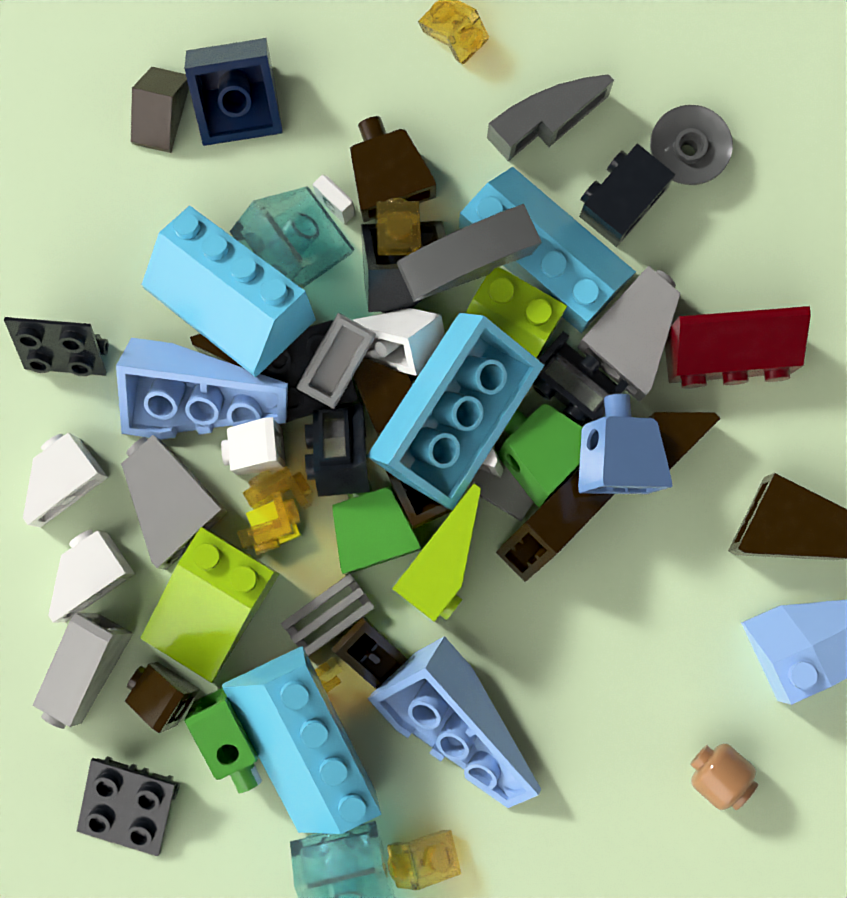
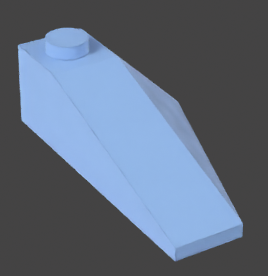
[116,338,288,439]
[741,600,847,705]
[368,636,541,808]

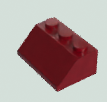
[665,306,811,389]

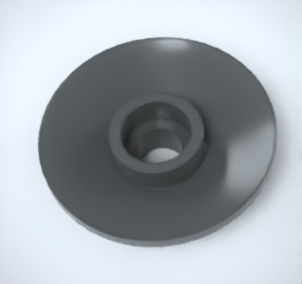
[650,105,733,185]

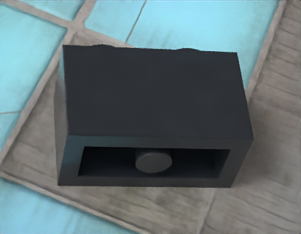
[579,143,676,248]

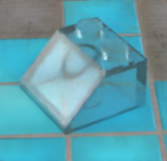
[229,186,355,288]
[290,821,395,898]

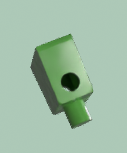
[498,403,583,508]
[332,481,421,575]
[184,688,262,794]

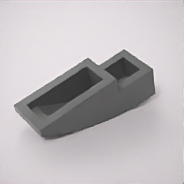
[487,74,614,161]
[397,204,542,302]

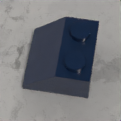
[184,38,283,146]

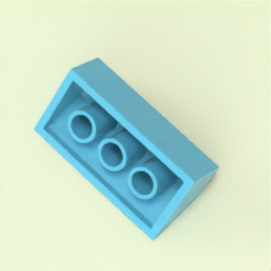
[459,167,636,333]
[142,205,316,377]
[366,313,544,510]
[222,646,381,834]

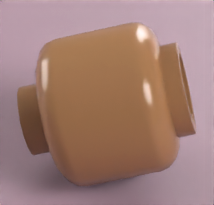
[690,744,758,810]

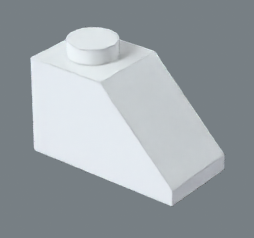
[353,308,445,376]
[221,417,286,475]
[23,433,108,528]
[48,529,135,623]

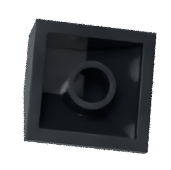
[361,221,446,313]

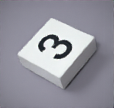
[313,174,355,225]

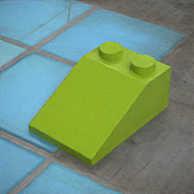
[465,267,567,359]
[392,483,481,622]
[140,527,280,683]

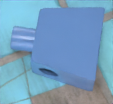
[578,394,673,494]

